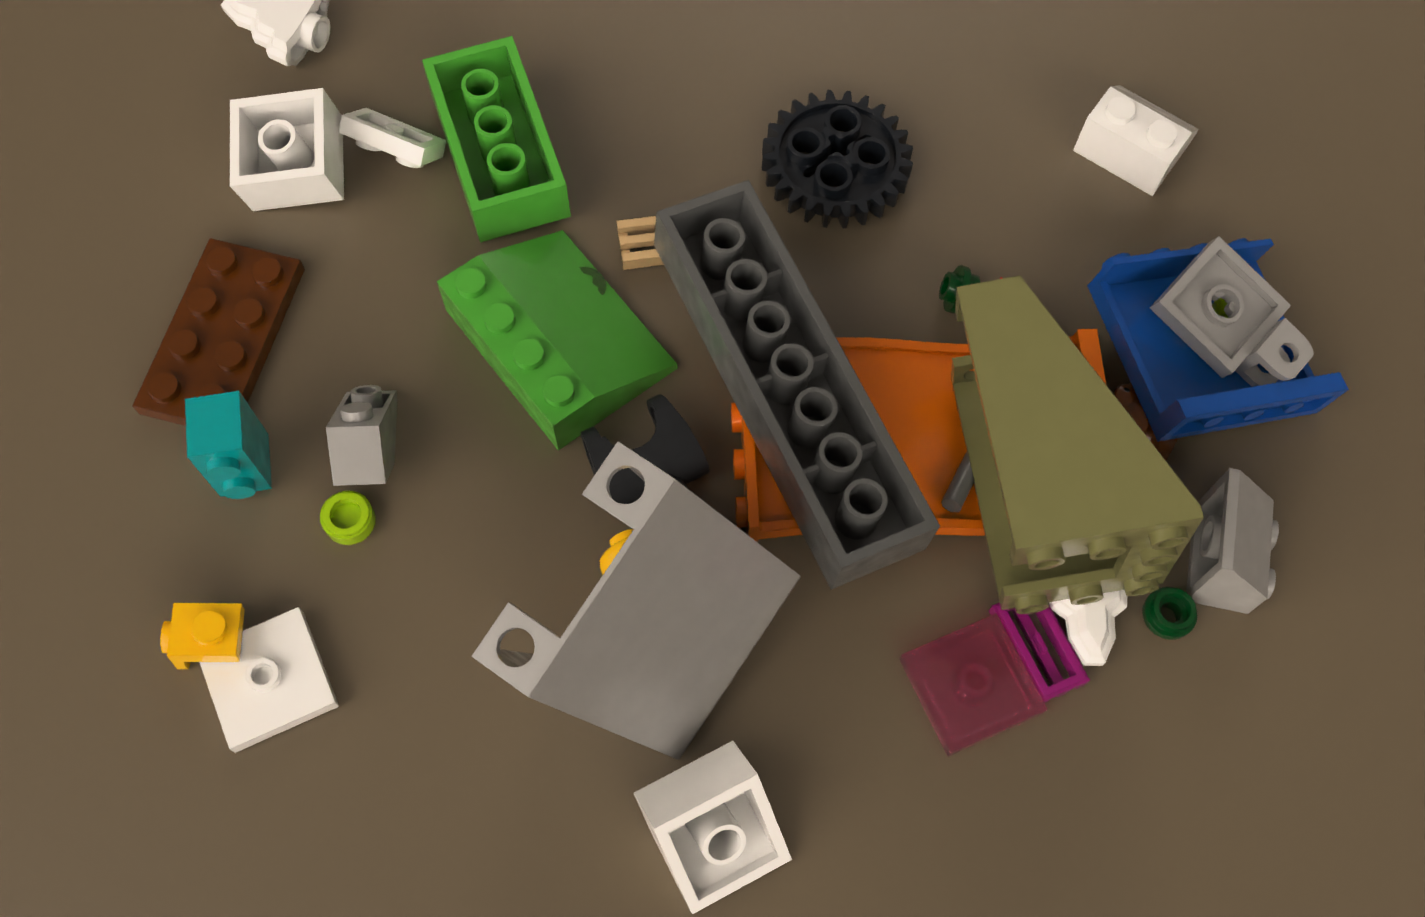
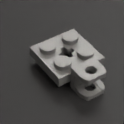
[1150,236,1314,387]

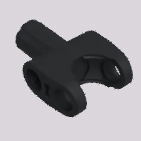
[581,394,710,504]

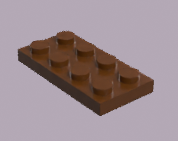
[132,238,305,426]

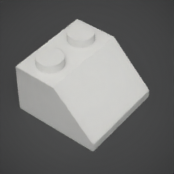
[1073,85,1199,196]
[633,741,792,914]

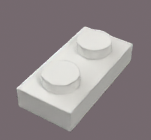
[339,108,446,168]

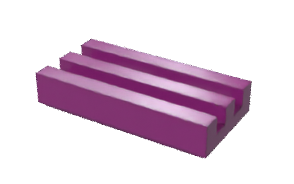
[989,602,1090,705]

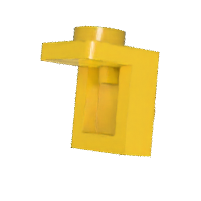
[160,603,245,669]

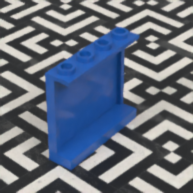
[1087,238,1349,442]

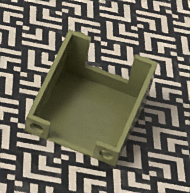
[951,275,1204,614]

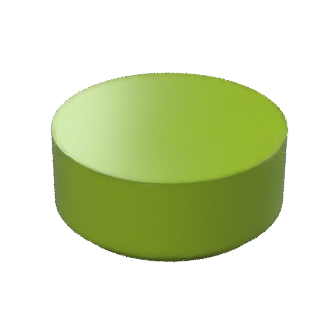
[320,490,376,545]

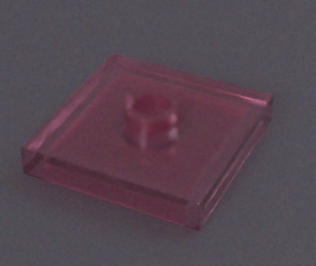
[899,613,1048,757]

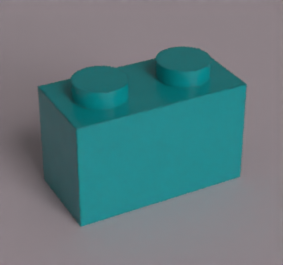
[185,391,272,499]

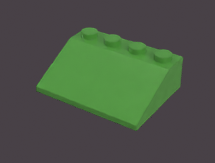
[437,230,678,450]

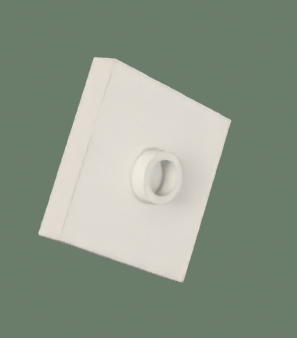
[199,607,339,753]

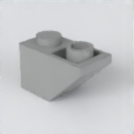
[326,385,398,486]

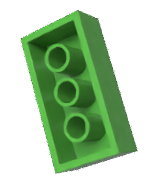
[422,36,571,243]

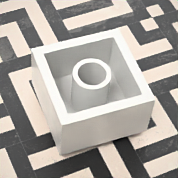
[230,88,344,211]

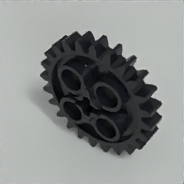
[761,90,913,229]

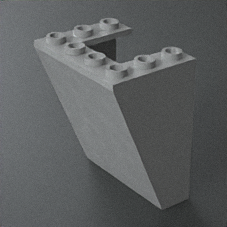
[471,441,801,760]

